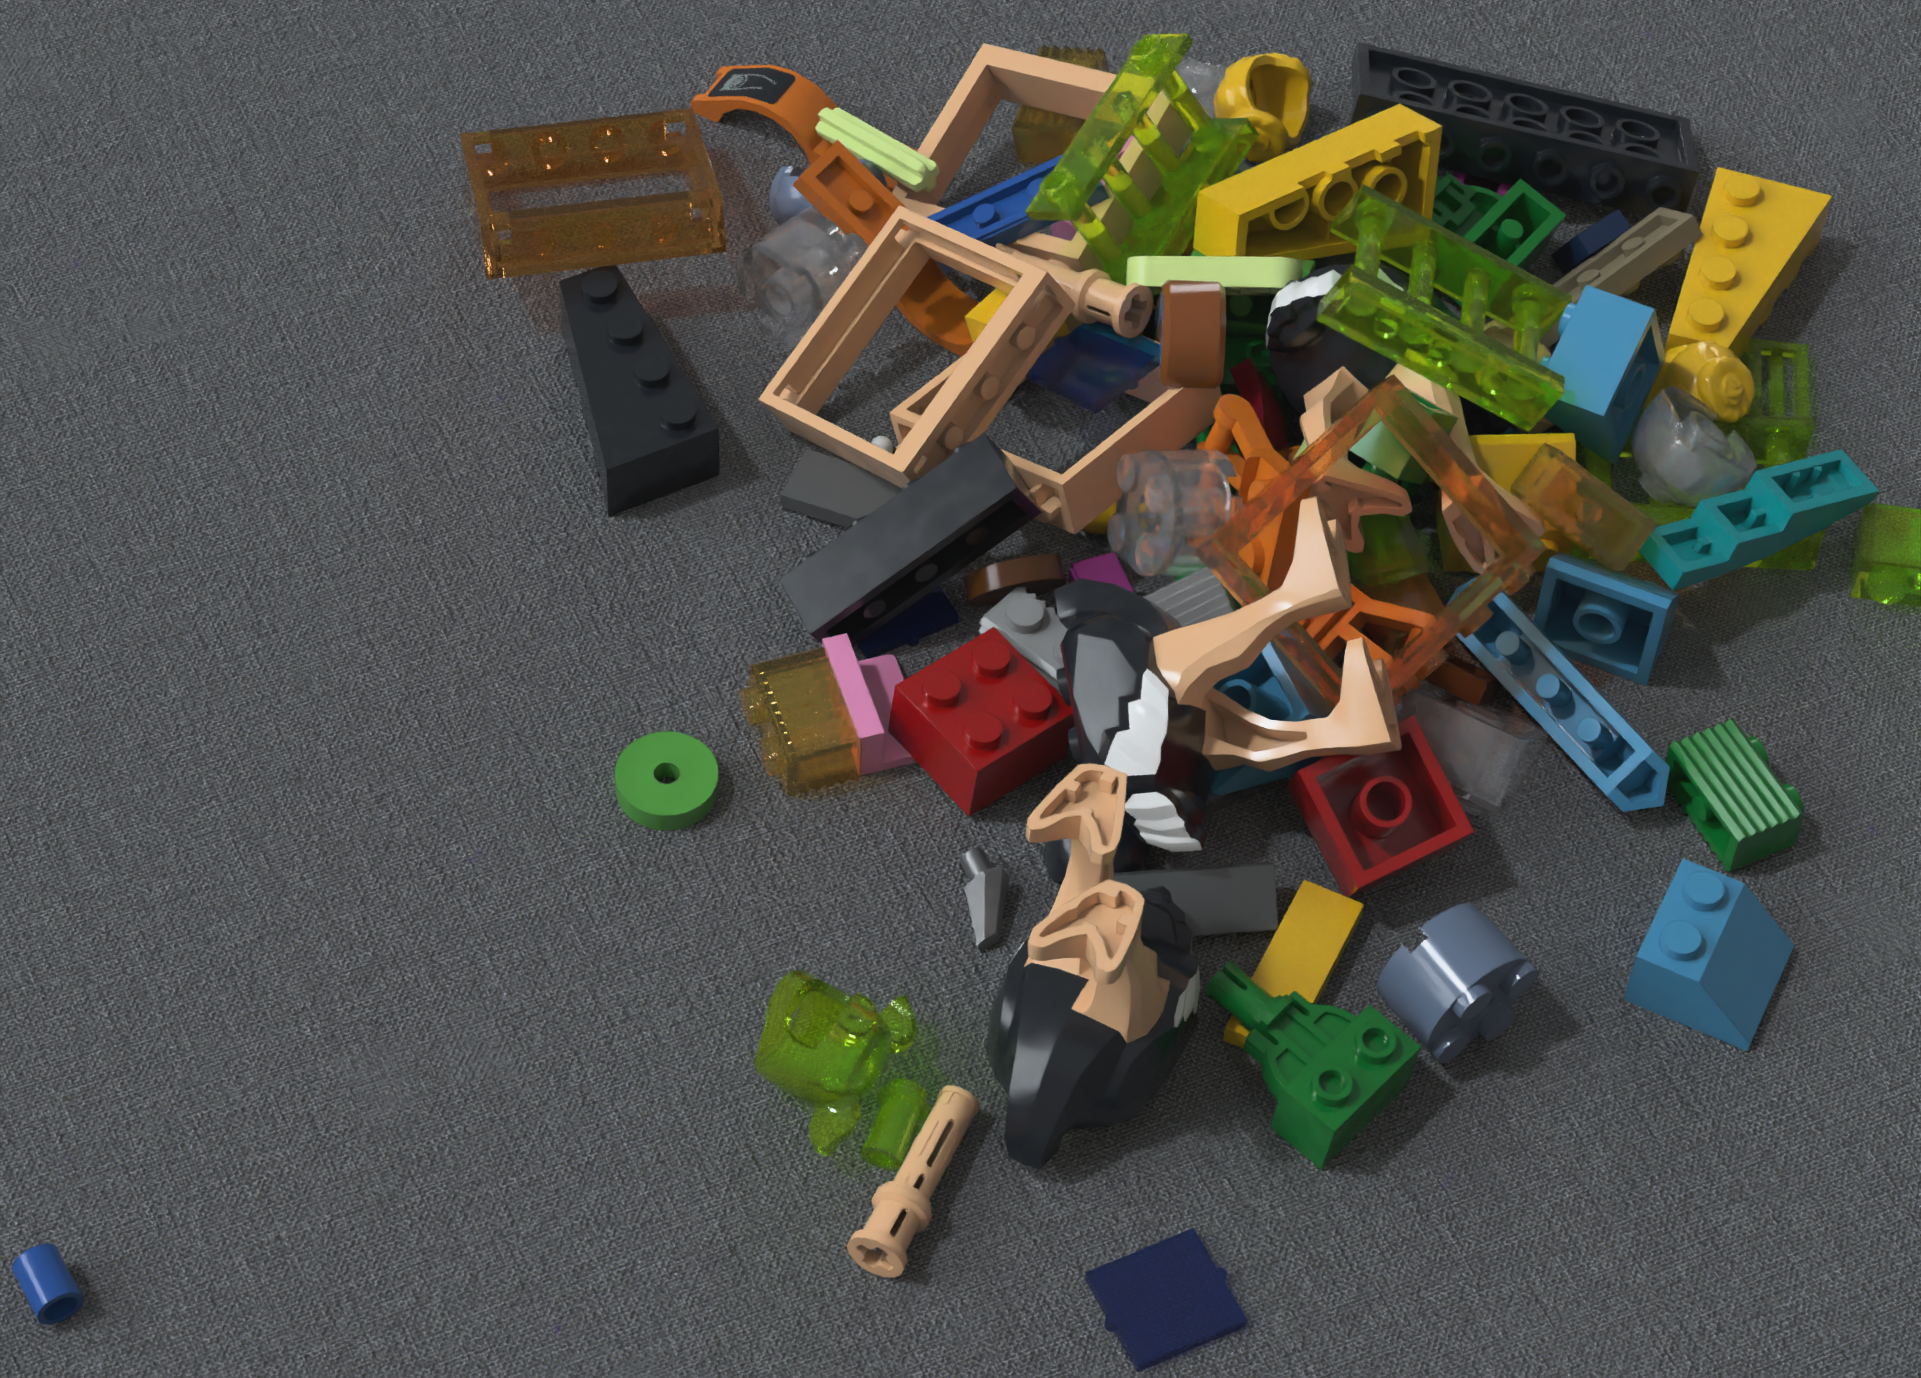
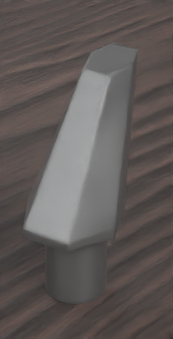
[960,848,1009,952]

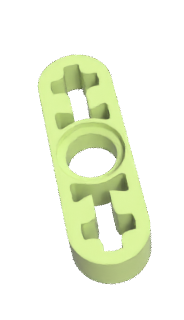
[1126,256,1303,296]

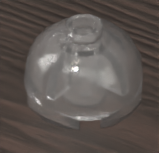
[1631,386,1757,506]

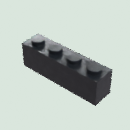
[780,433,1042,647]

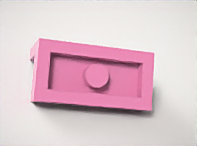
[821,633,917,776]

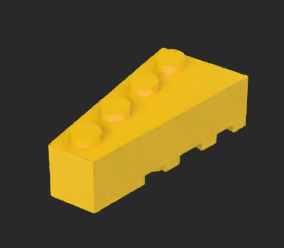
[1193,104,1442,261]
[1664,167,1832,359]

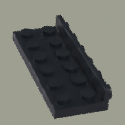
[1349,42,1700,216]

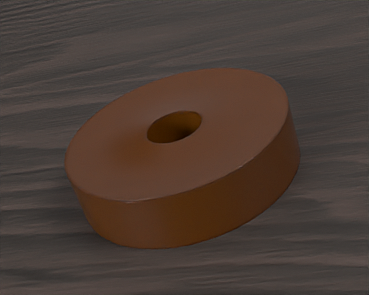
[963,554,1066,606]

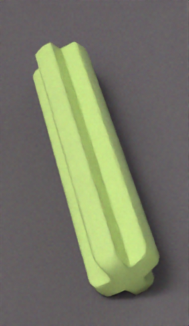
[815,107,940,192]

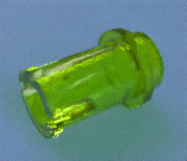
[861,1078,930,1171]

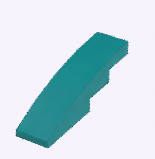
[1635,449,1879,591]

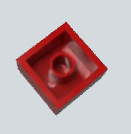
[888,627,1074,817]
[1286,715,1474,898]

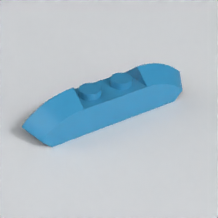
[1440,573,1670,812]

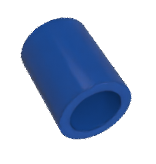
[12,1243,84,1325]

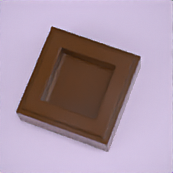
[1422,653,1501,706]

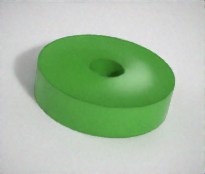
[615,731,719,831]

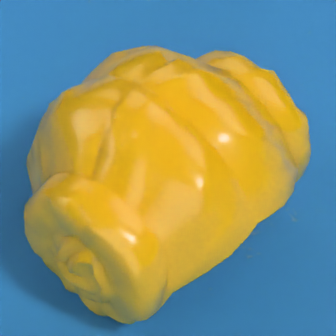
[1213,52,1313,162]
[1640,341,1755,436]

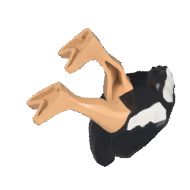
[1265,265,1545,576]
[1054,496,1402,852]
[986,763,1201,1169]

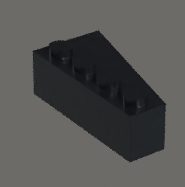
[559,262,720,517]

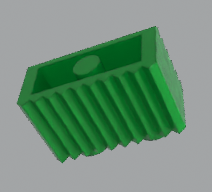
[1665,718,1804,872]

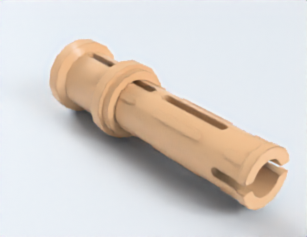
[992,243,1153,339]
[847,1085,980,1278]

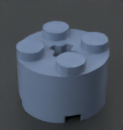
[1376,903,1539,1063]

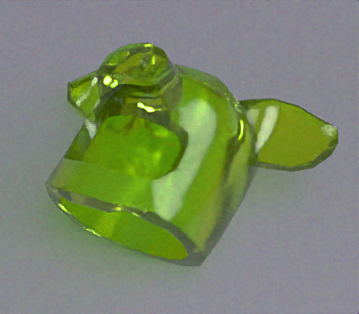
[754,969,917,1157]

